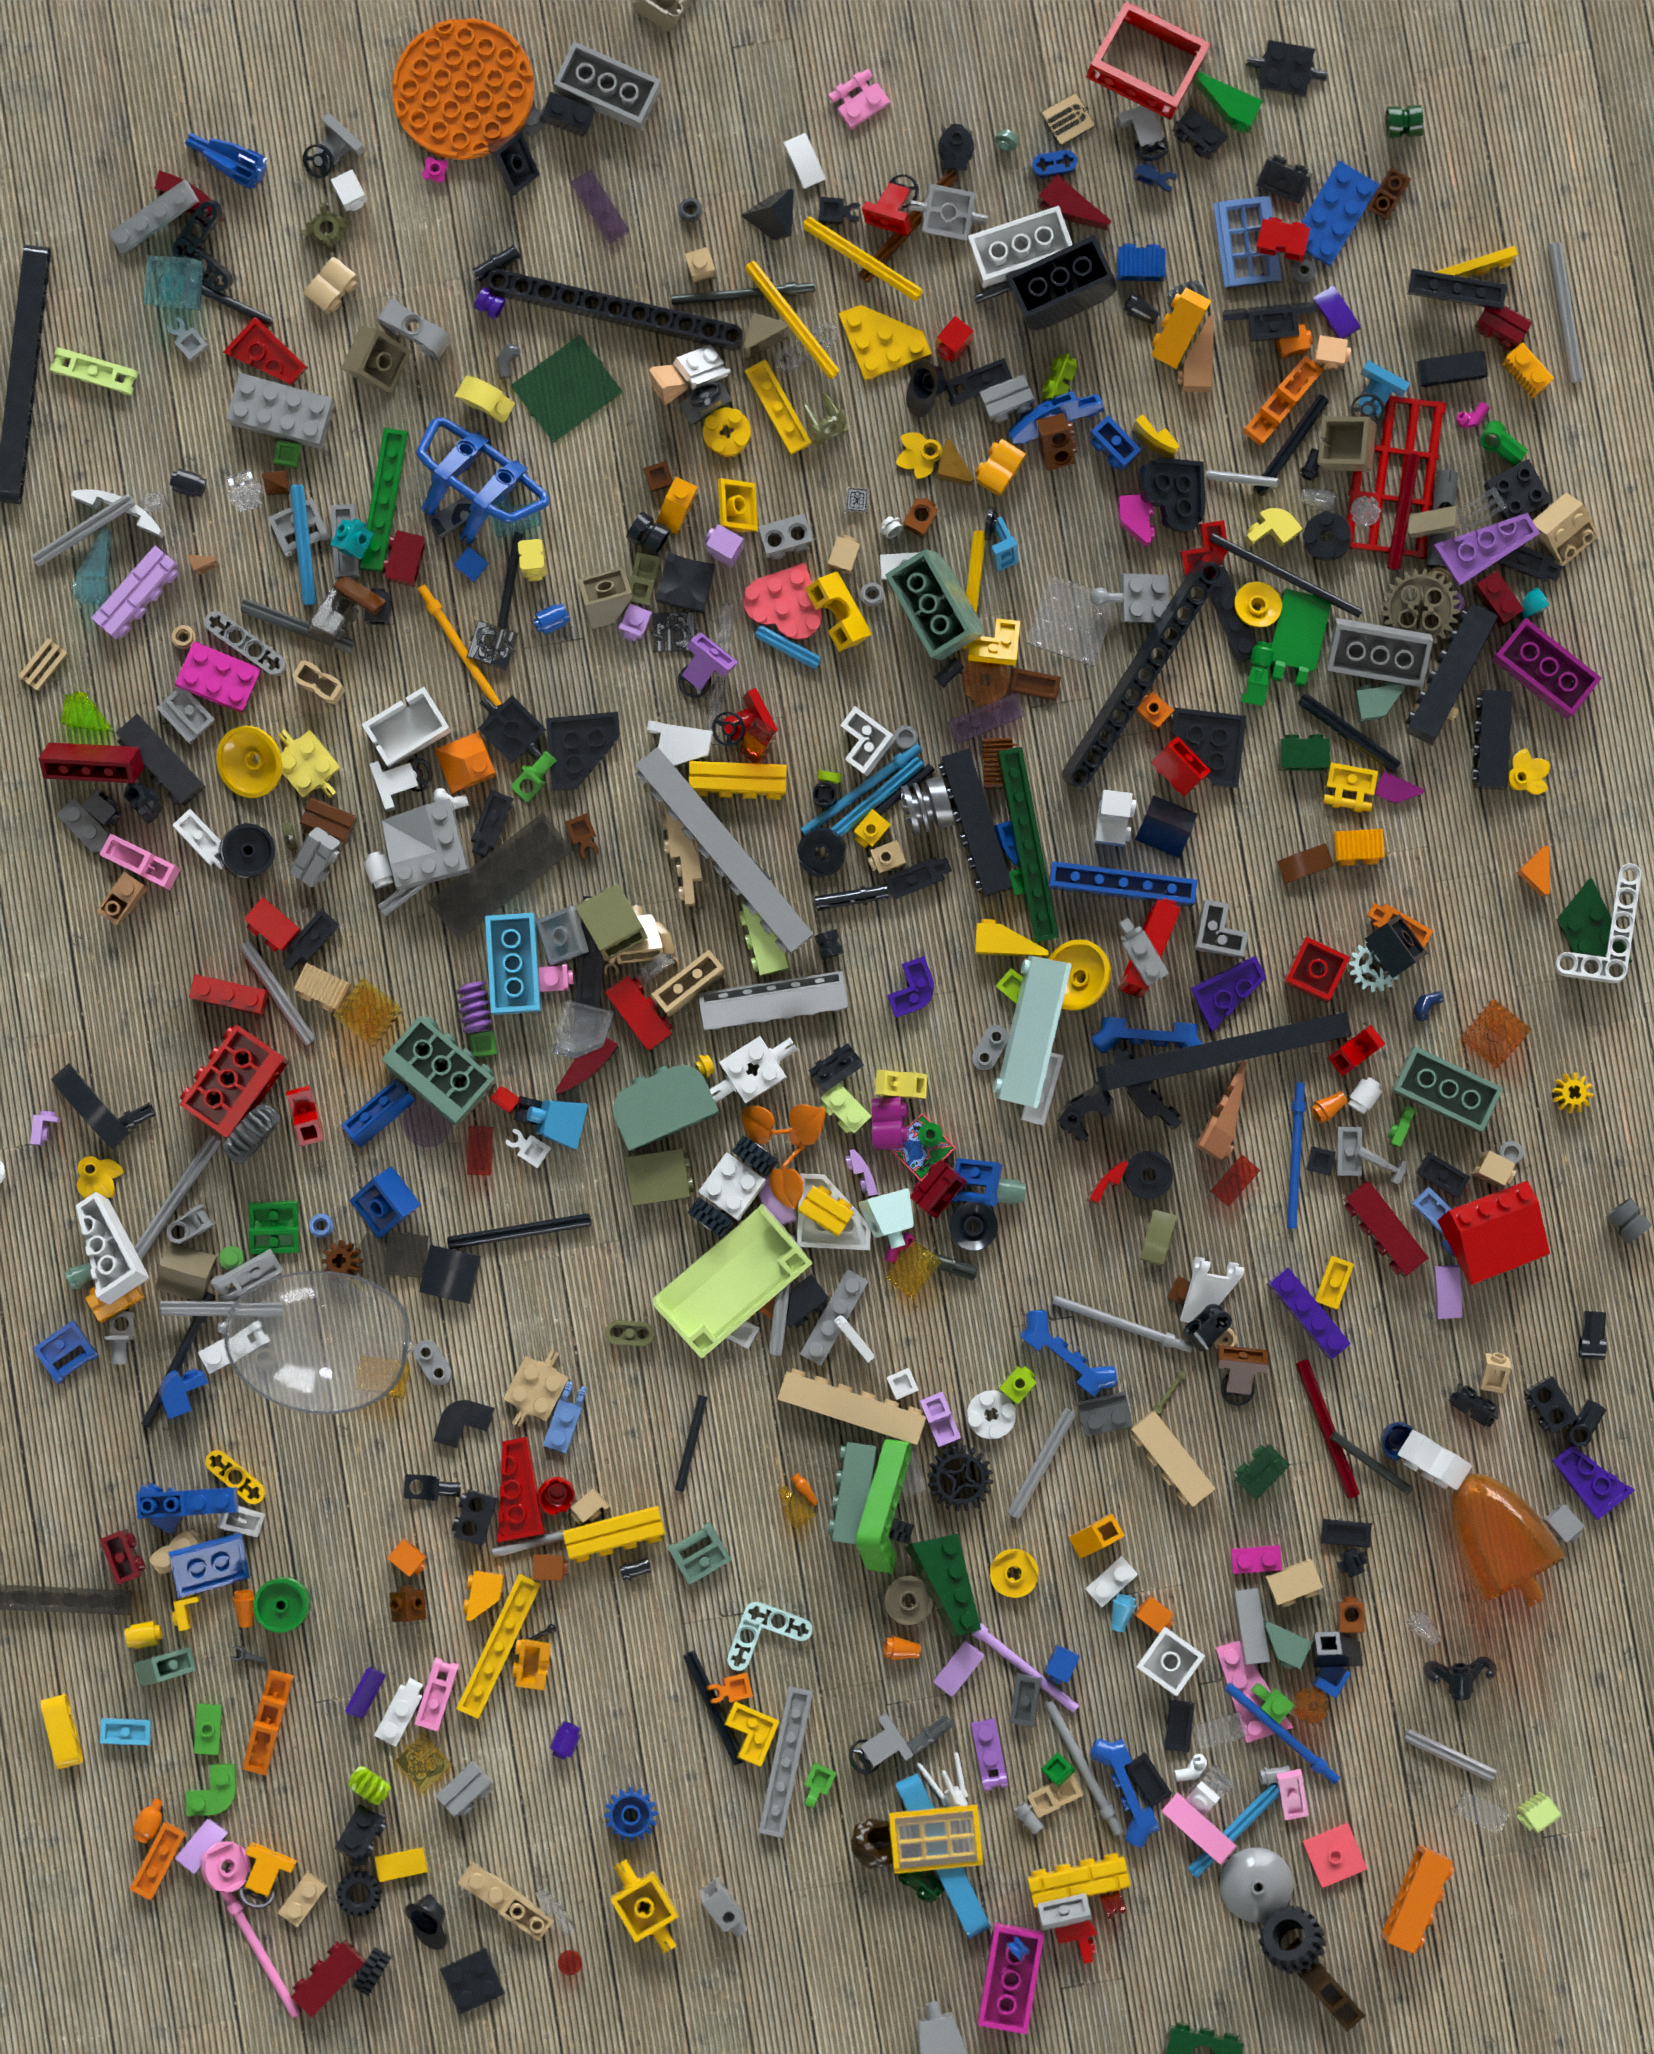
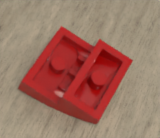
[1087,1161,1128,1204]

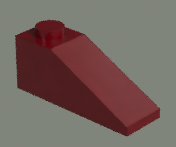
[1037,174,1112,231]

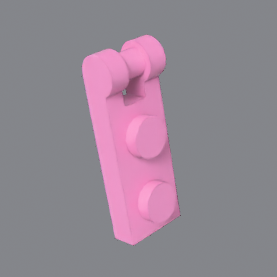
[415,1657,459,1731]

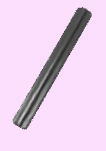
[240,599,355,653]

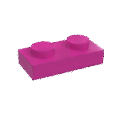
[1230,1545,1282,1574]

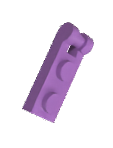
[971,1718,1008,1792]

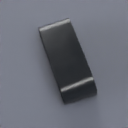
[1416,351,1489,387]

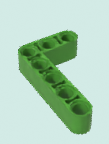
[856,1439,912,1574]

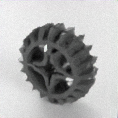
[223,1103,280,1164]

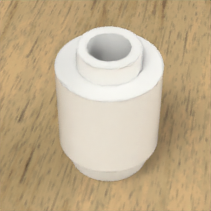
[363,851,394,889]
[1348,1077,1382,1115]

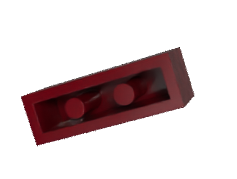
[291,1939,366,2018]

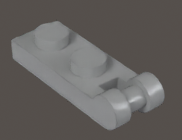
[211,1249,283,1302]

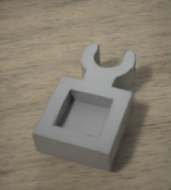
[166,317,209,362]

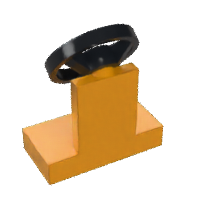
[239,1842,298,1909]

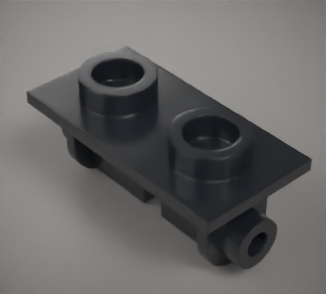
[1448,1383,1500,1427]

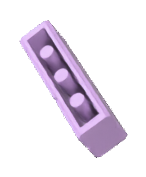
[91,545,179,640]

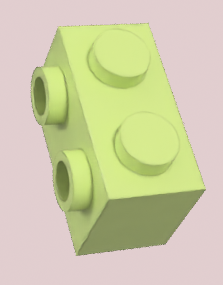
[820,1083,872,1134]

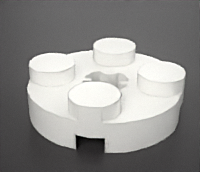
[967,1390,1016,1439]

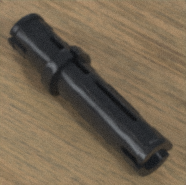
[815,884,889,911]

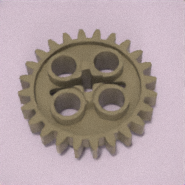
[1381,568,1460,644]

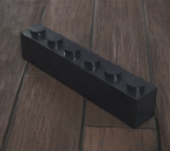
[1405,603,1498,746]
[938,748,1013,897]

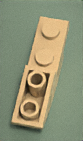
[662,809,703,907]
[458,1861,554,1941]

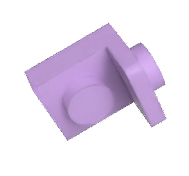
[618,603,652,641]
[30,1111,61,1146]

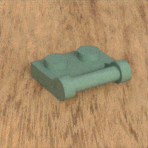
[667,1522,732,1585]

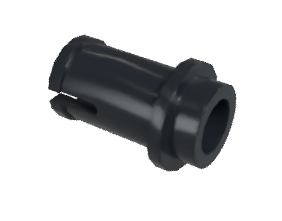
[1300,448,1320,481]
[934,657,964,688]
[619,1557,652,1581]

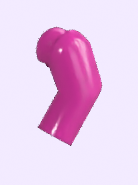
[1456,402,1490,428]
[884,1232,915,1263]

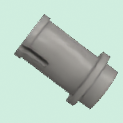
[1259,1765,1290,1787]
[1014,1802,1044,1835]

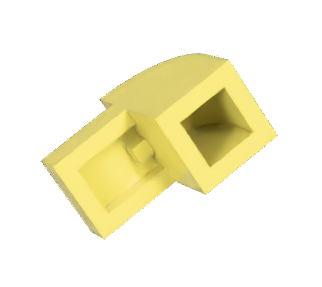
[455,375,515,424]
[1244,508,1303,547]
[875,1070,928,1099]

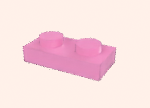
[1276,1769,1309,1821]

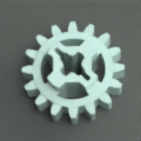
[1347,942,1399,993]

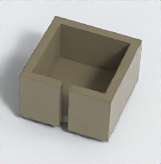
[1318,416,1377,471]

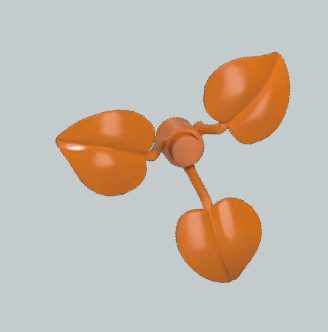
[742,1104,825,1209]

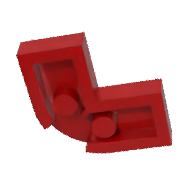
[1179,520,1228,576]

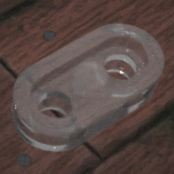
[637,952,676,985]

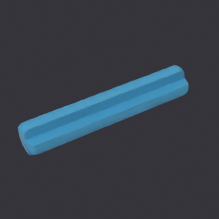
[755,625,821,669]

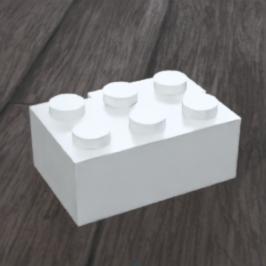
[362,687,452,769]

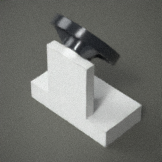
[370,758,433,813]

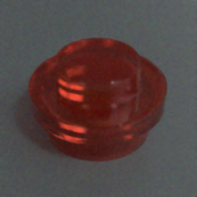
[558,1950,583,1975]

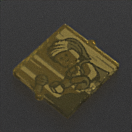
[394,1733,453,1793]

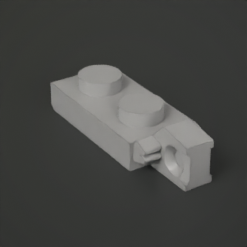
[1119,918,1169,986]

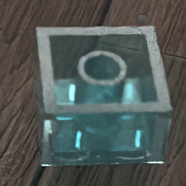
[143,255,204,310]

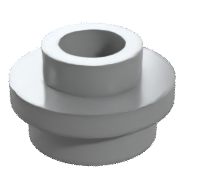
[860,582,884,607]

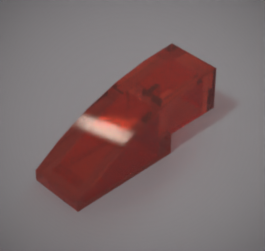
[739,717,776,764]

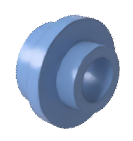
[309,1213,334,1238]

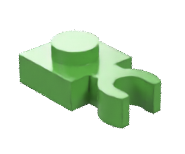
[1387,1105,1416,1148]

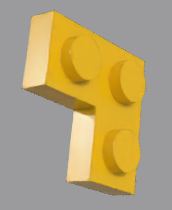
[968,618,1020,666]
[724,1701,779,1767]

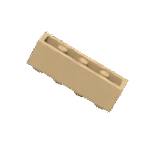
[1130,1411,1216,1507]

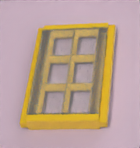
[889,1804,983,1874]

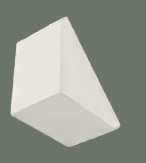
[217,1505,265,1538]

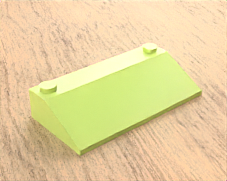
[652,1204,813,1359]

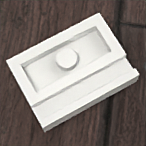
[673,344,731,390]

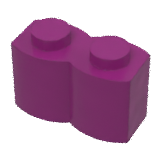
[872,1097,909,1150]

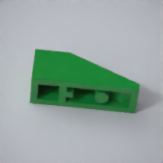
[1194,71,1263,133]

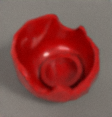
[538,1477,575,1516]

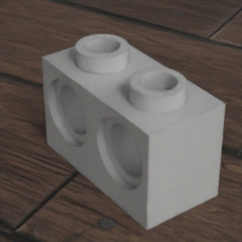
[758,513,813,560]

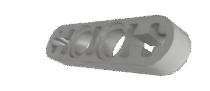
[205,611,286,676]

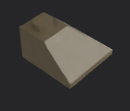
[578,567,633,629]

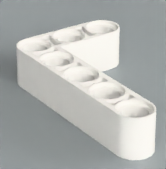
[1555,863,1641,983]

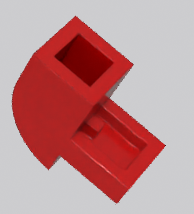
[1327,1025,1386,1076]
[286,1085,324,1146]
[1054,1920,1097,1964]

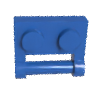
[951,1158,1003,1207]
[32,1320,99,1384]

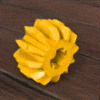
[1551,1072,1594,1114]

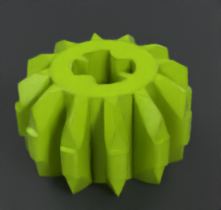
[348,1766,391,1805]

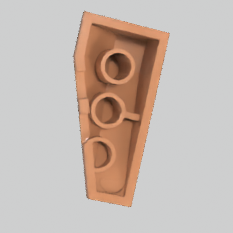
[1194,1060,1247,1161]

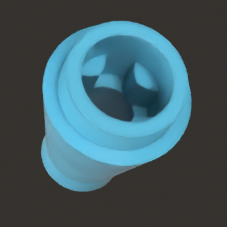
[1110,1594,1137,1632]

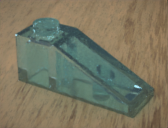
[71,528,112,604]

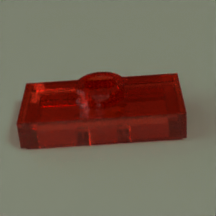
[1210,1155,1261,1207]

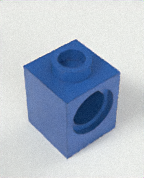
[1044,1644,1080,1685]

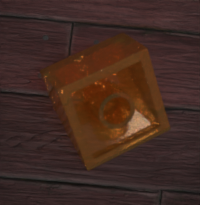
[1459,998,1532,1069]

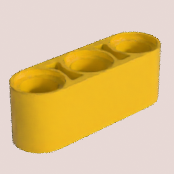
[41,1694,83,1770]

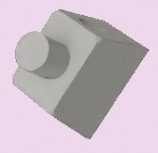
[699,1877,748,1938]
[918,2001,967,2054]

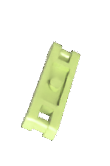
[49,347,139,396]

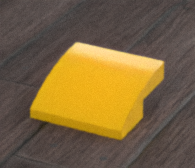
[1132,414,1180,459]

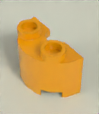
[512,1639,551,1691]

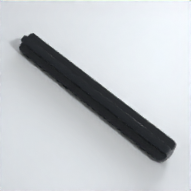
[1253,394,1329,496]
[1298,693,1401,773]
[683,1651,744,1765]

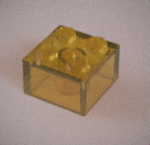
[332,978,404,1048]

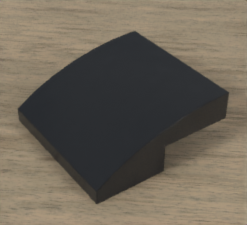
[419,1245,481,1304]

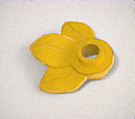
[896,432,942,479]
[1508,748,1550,795]
[77,1156,124,1199]

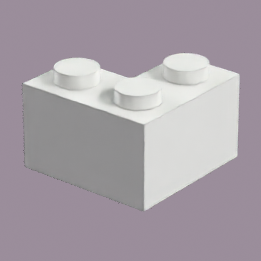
[840,706,896,777]
[1094,790,1136,847]
[1397,1430,1473,1490]

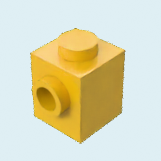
[853,809,891,849]

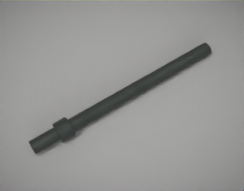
[671,282,815,305]

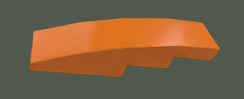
[1242,355,1324,447]
[242,1669,294,1776]

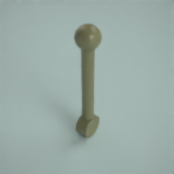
[1153,1370,1187,1414]

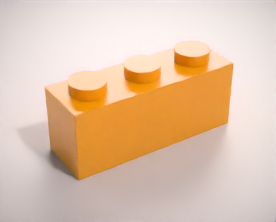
[1151,288,1211,369]

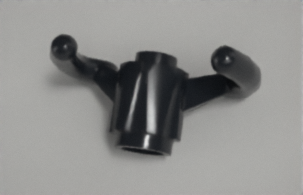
[1423,1657,1497,1701]

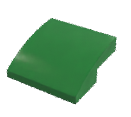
[248,1200,299,1254]

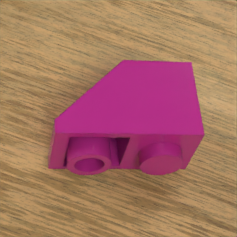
[1117,495,1155,547]

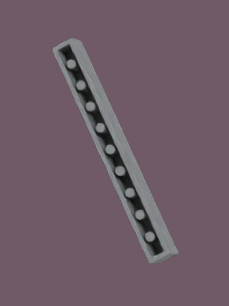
[635,747,814,954]

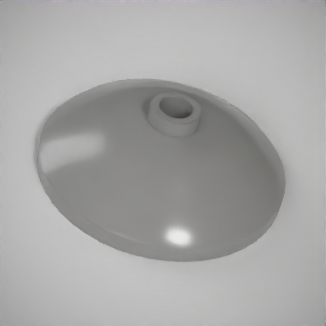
[1219,1847,1293,1922]

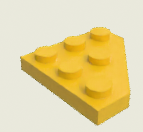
[838,305,932,381]

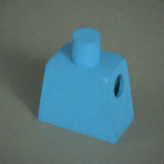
[526,1100,588,1149]

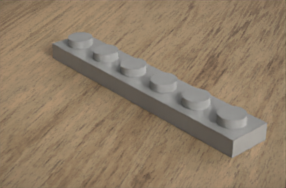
[758,1686,813,1838]

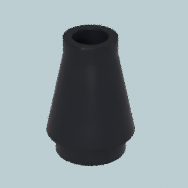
[1123,293,1160,325]

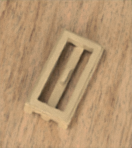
[18,638,68,692]

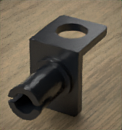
[403,1474,461,1502]

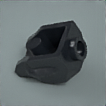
[938,124,974,171]
[123,782,163,824]

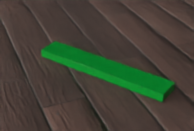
[359,427,408,574]

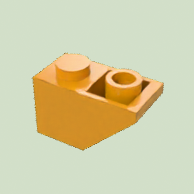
[1068,1513,1125,1559]
[463,1570,505,1621]

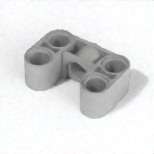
[377,298,451,361]

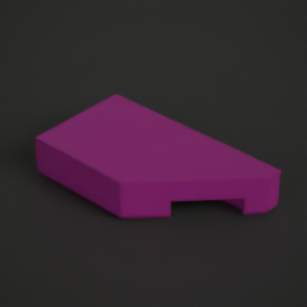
[1374,772,1425,804]

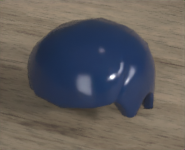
[1380,1422,1413,1461]

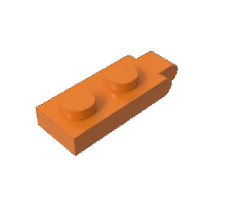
[1367,903,1433,947]

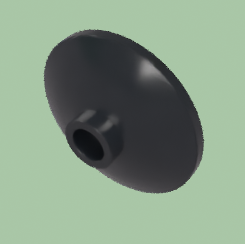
[949,1202,998,1251]

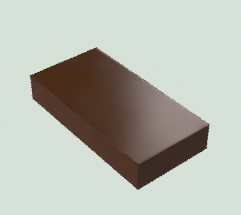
[1009,668,1061,701]

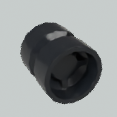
[626,511,671,556]

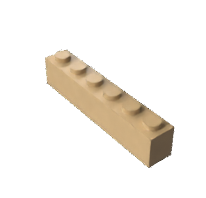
[777,1368,926,1445]

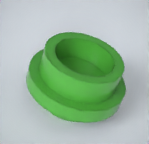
[219,1246,244,1270]

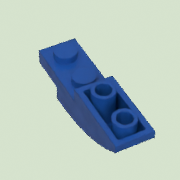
[1008,391,1104,444]
[136,1487,238,1519]

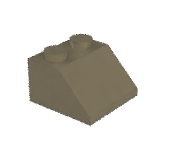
[341,326,411,394]

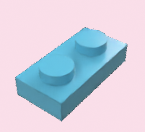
[100,1718,152,1745]

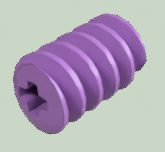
[456,981,493,1034]

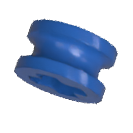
[1007,1936,1030,1961]

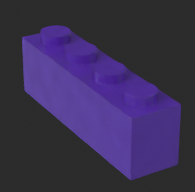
[1267,1268,1351,1359]

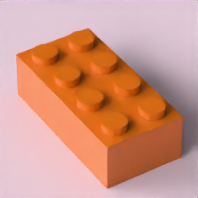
[1380,1844,1454,1954]

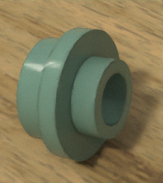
[995,129,1018,151]

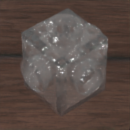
[227,469,264,512]

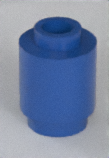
[533,604,570,635]

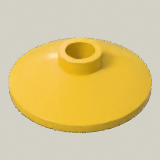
[1234,582,1282,628]

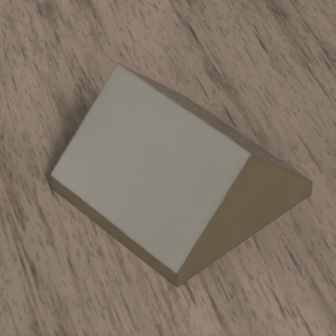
[744,313,789,360]
[156,1242,217,1301]

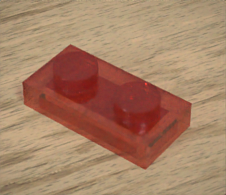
[467,1126,494,1176]

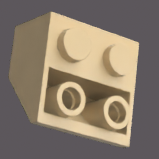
[1532,493,1599,567]

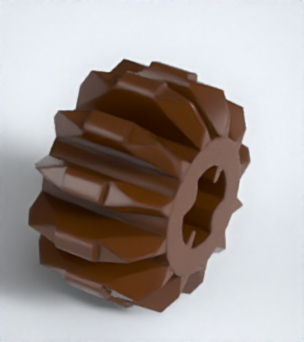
[321,1240,363,1282]

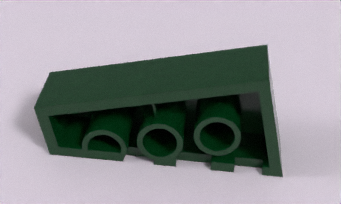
[905,1533,982,1638]

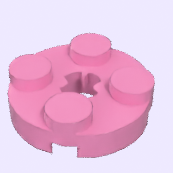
[201,1841,251,1892]

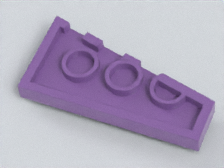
[1432,513,1540,586]

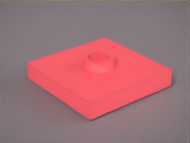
[1302,1822,1367,1888]

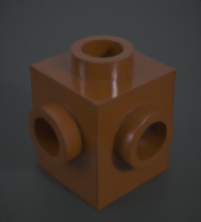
[389,1585,426,1622]

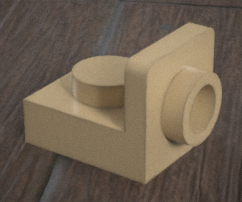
[1480,1353,1511,1394]

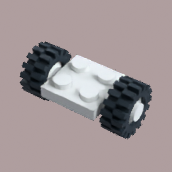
[687,1135,778,1238]

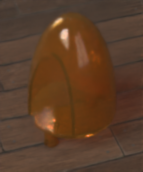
[1451,1473,1567,1608]

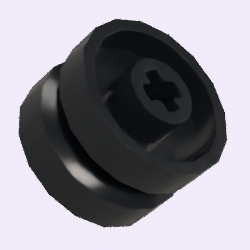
[218,823,276,879]

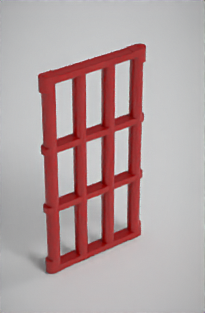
[1347,391,1446,559]

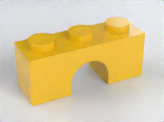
[805,571,872,652]

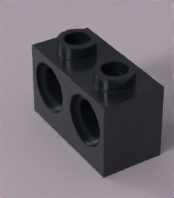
[1524,1376,1578,1433]
[451,1489,498,1546]

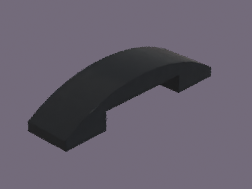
[51,1063,130,1149]

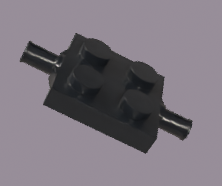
[1246,39,1328,97]
[478,695,546,764]

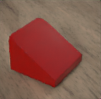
[490,1086,519,1114]

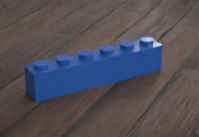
[1048,861,1198,907]

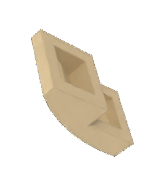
[1027,1773,1084,1818]

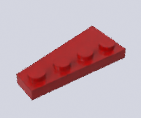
[497,1436,546,1542]

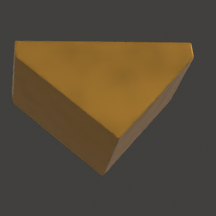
[936,438,974,486]

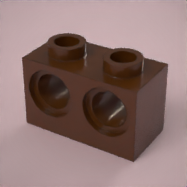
[1036,413,1077,471]

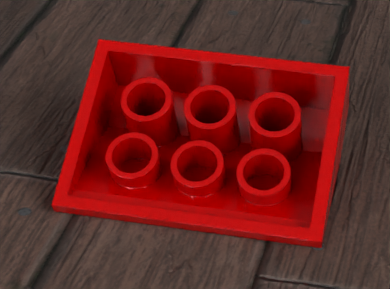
[1437,1180,1550,1286]

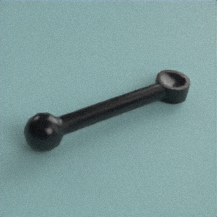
[511,1624,556,1654]

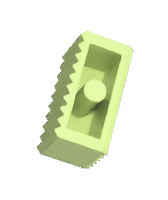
[1517,1792,1562,1833]

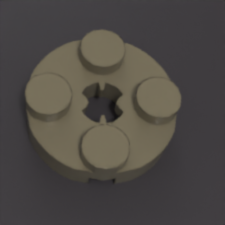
[884,1575,933,1625]

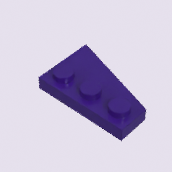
[1190,955,1266,1032]
[1551,1446,1635,1520]

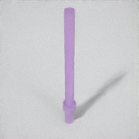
[972,1623,1079,1713]

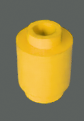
[125,1621,163,1649]

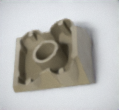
[632,0,693,32]

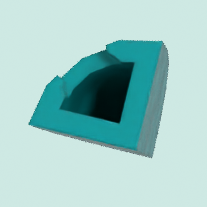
[1520,588,1550,622]

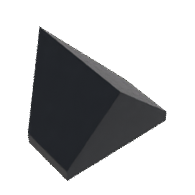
[740,189,794,241]

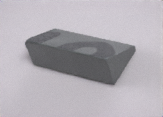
[427,496,472,540]

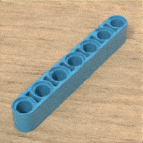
[895,1773,991,1939]

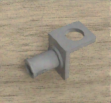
[104,1311,134,1364]

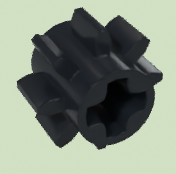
[1336,1548,1368,1578]

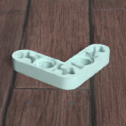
[727,1601,813,1671]

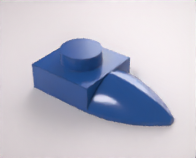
[994,820,1019,867]

